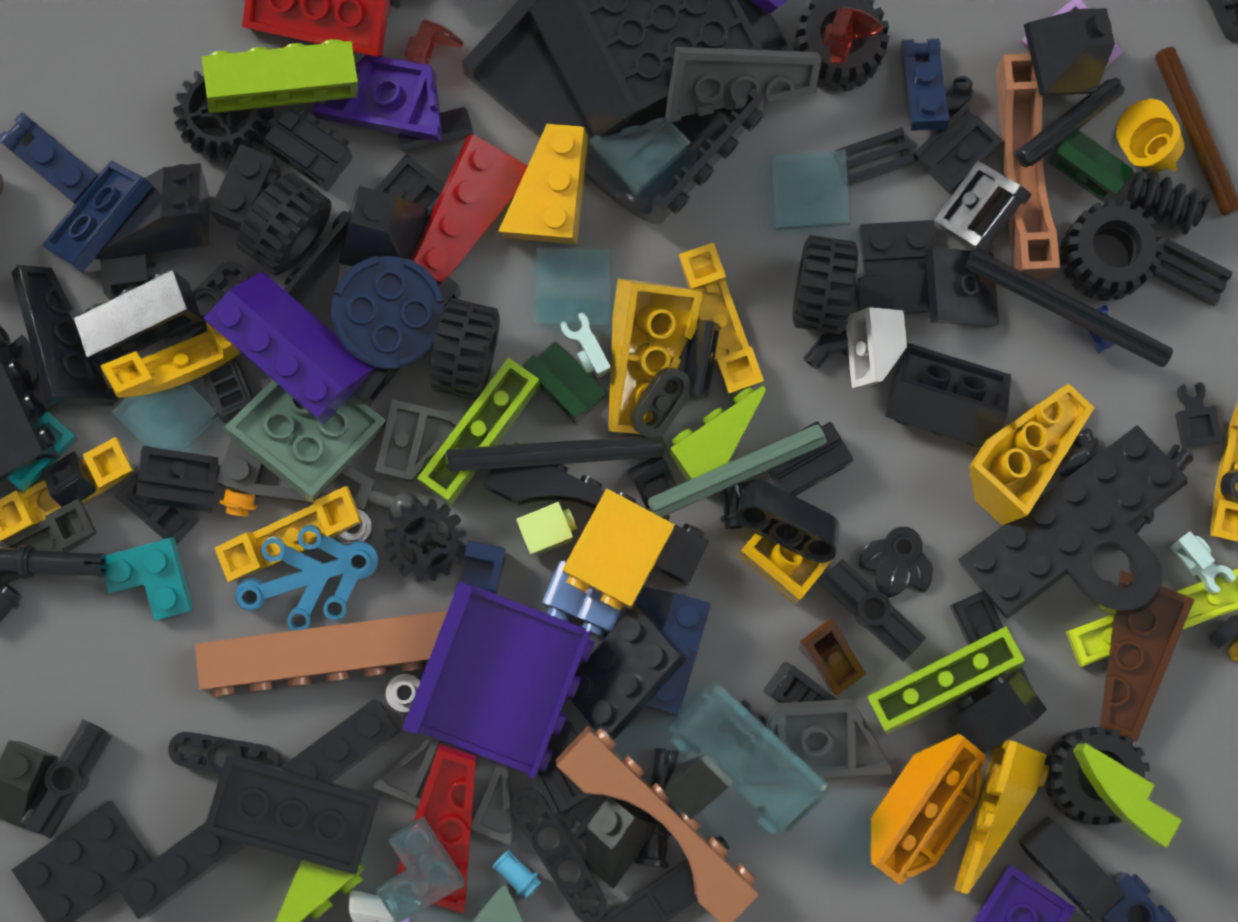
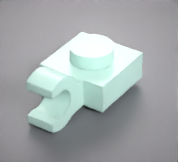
[561,313,611,379]
[1169,531,1236,596]

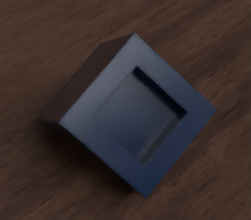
[461,541,507,594]

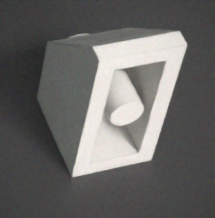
[846,307,907,389]

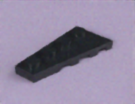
[11,265,120,406]

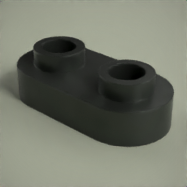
[630,367,692,438]

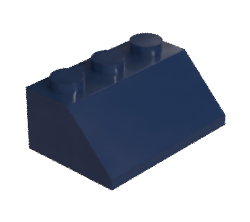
[629,587,711,716]

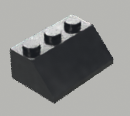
[885,343,1011,447]

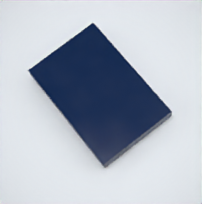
[42,160,153,273]

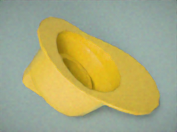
[1116,98,1185,172]

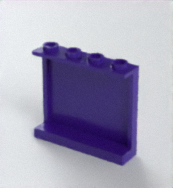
[402,580,595,779]

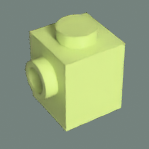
[516,502,577,558]

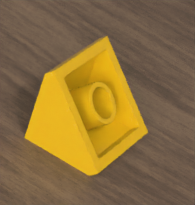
[737,533,832,605]

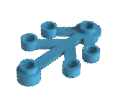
[235,525,378,631]

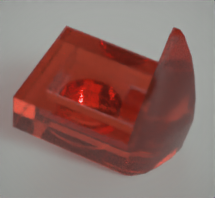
[824,7,883,64]
[405,19,464,65]

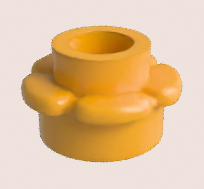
[219,489,257,516]

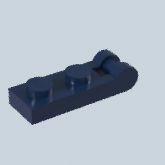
[901,38,949,131]
[0,112,98,204]

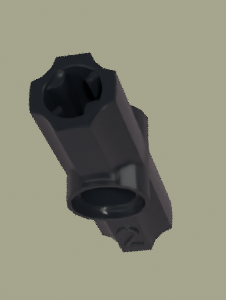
[819,559,926,662]
[21,719,113,838]

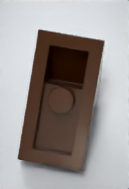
[799,618,866,696]

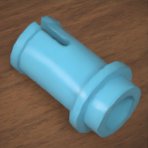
[492,849,542,899]

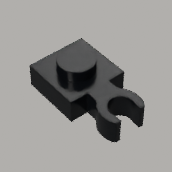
[1175,382,1223,450]

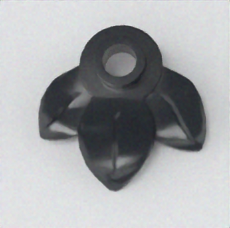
[858,526,933,598]

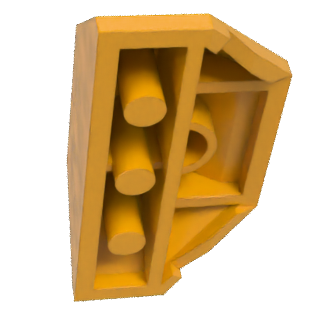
[871,734,986,885]

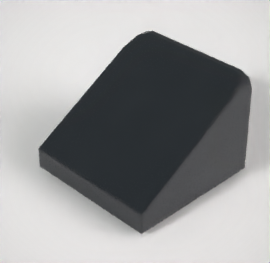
[42,451,96,507]
[627,457,677,510]

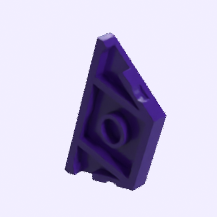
[311,54,443,143]

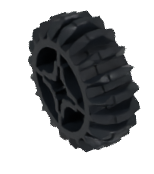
[173,71,274,163]

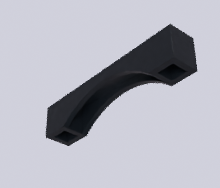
[484,443,709,586]

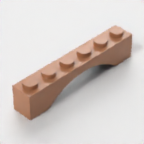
[995,53,1060,279]
[556,725,759,922]

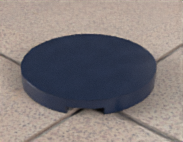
[331,256,445,369]

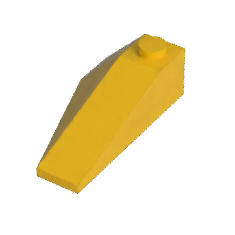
[608,278,702,434]
[969,383,1095,525]
[954,740,1049,894]

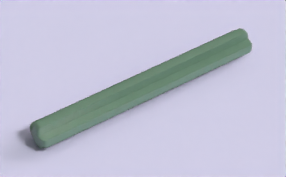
[648,425,826,517]

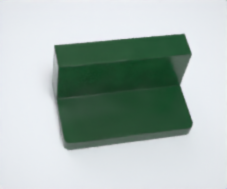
[1048,130,1133,203]
[523,342,606,424]

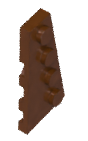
[1099,570,1195,741]

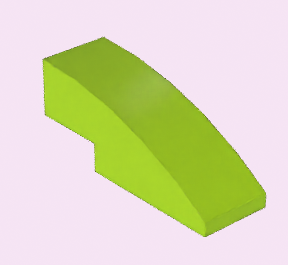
[1073,743,1182,848]

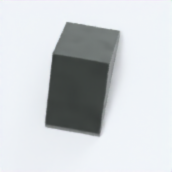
[663,754,734,820]

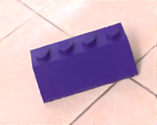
[204,271,374,425]

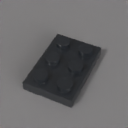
[569,604,687,740]
[12,801,153,922]

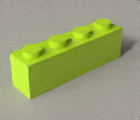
[201,39,358,113]
[417,357,540,507]
[867,626,1025,736]

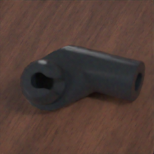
[946,76,974,114]
[803,330,849,369]
[1056,428,1099,478]

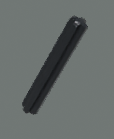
[1016,77,1125,168]

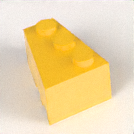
[498,124,588,245]

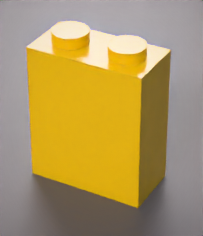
[562,488,675,612]

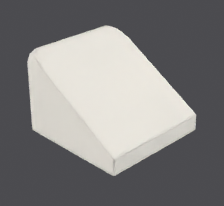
[349,891,395,922]

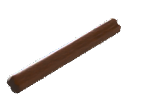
[1155,47,1238,216]

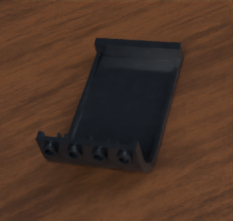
[462,0,765,224]

